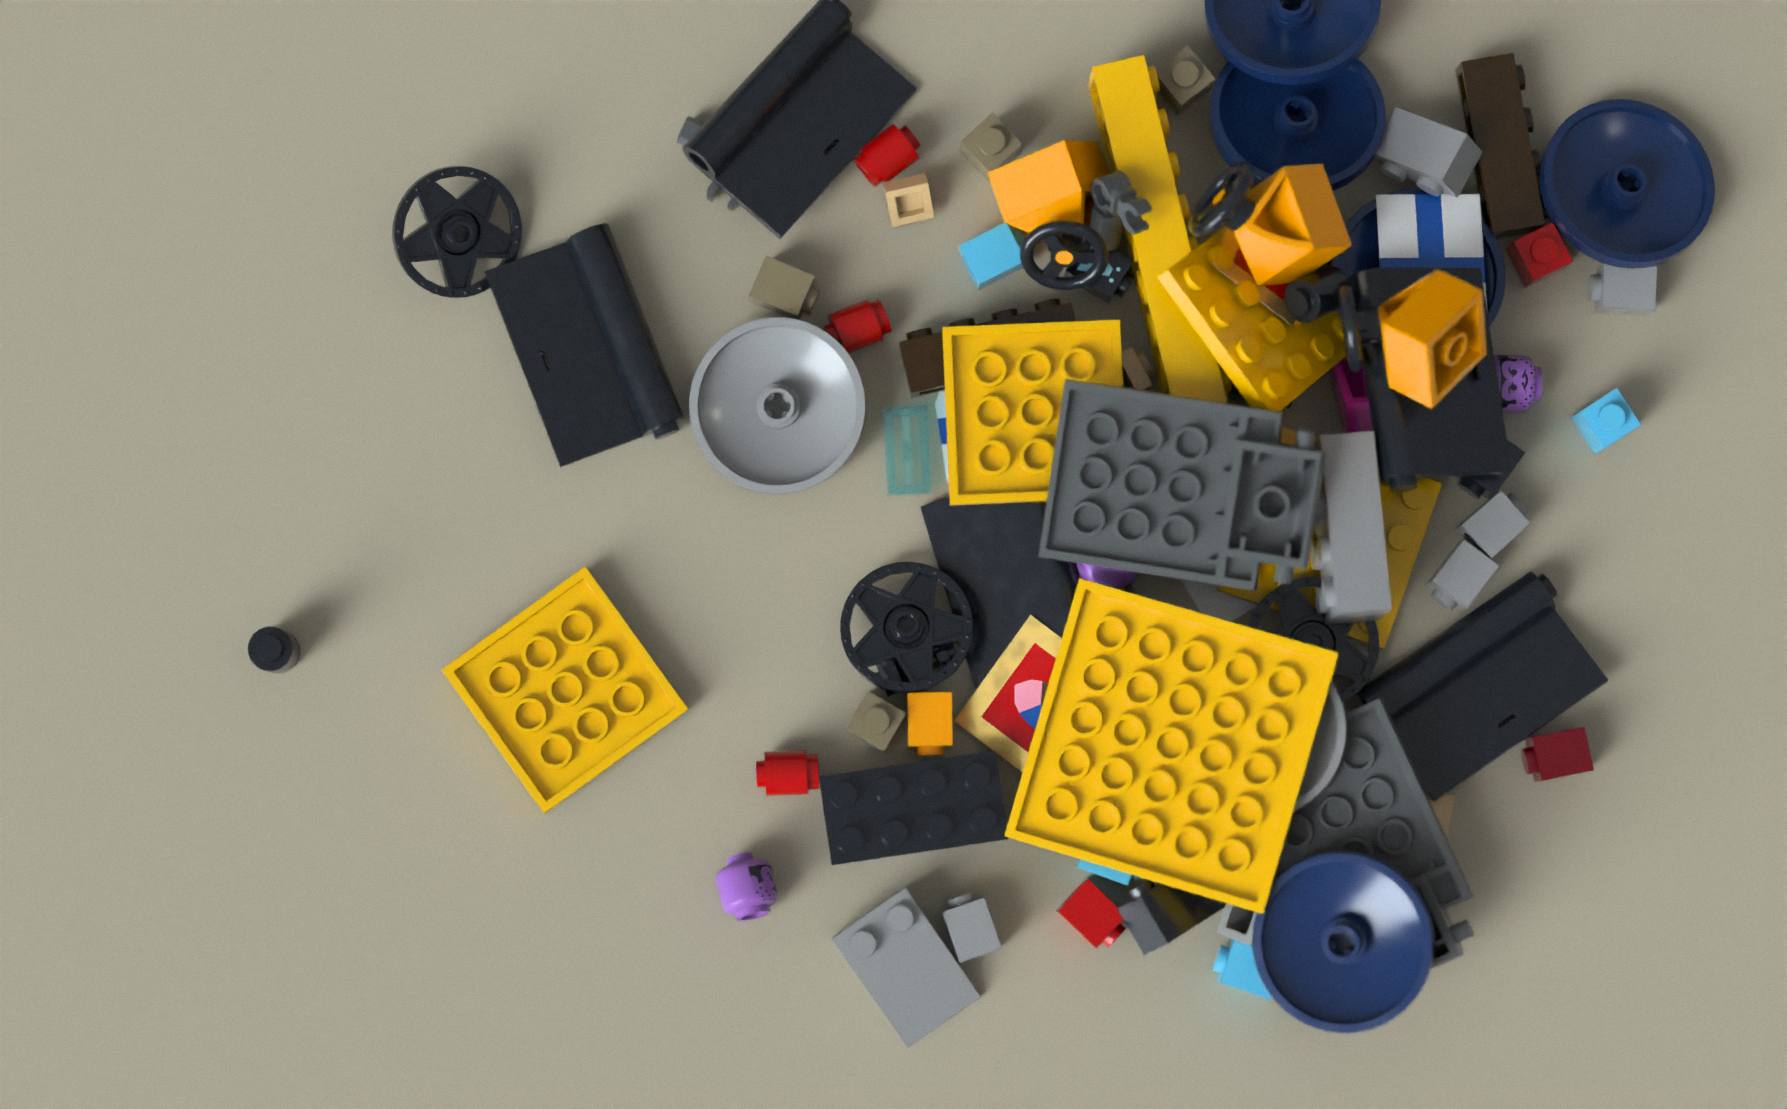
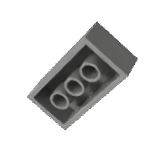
[1311,431,1392,625]

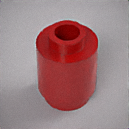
[854,124,921,187]
[823,299,892,353]
[756,750,819,796]

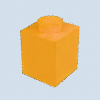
[907,692,953,756]

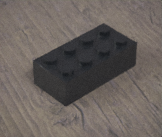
[819,751,1008,865]

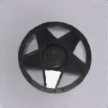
[392,166,522,298]
[840,562,973,693]
[1248,577,1379,703]

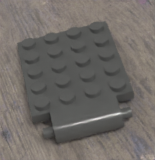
[1038,378,1326,591]
[1273,697,1474,969]

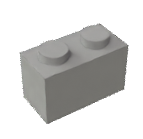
[1375,107,1483,198]

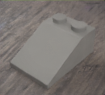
[832,887,981,1047]

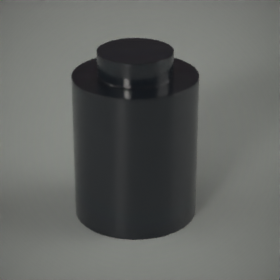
[1284,266,1353,323]
[248,627,300,674]

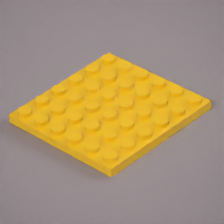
[1004,578,1339,914]

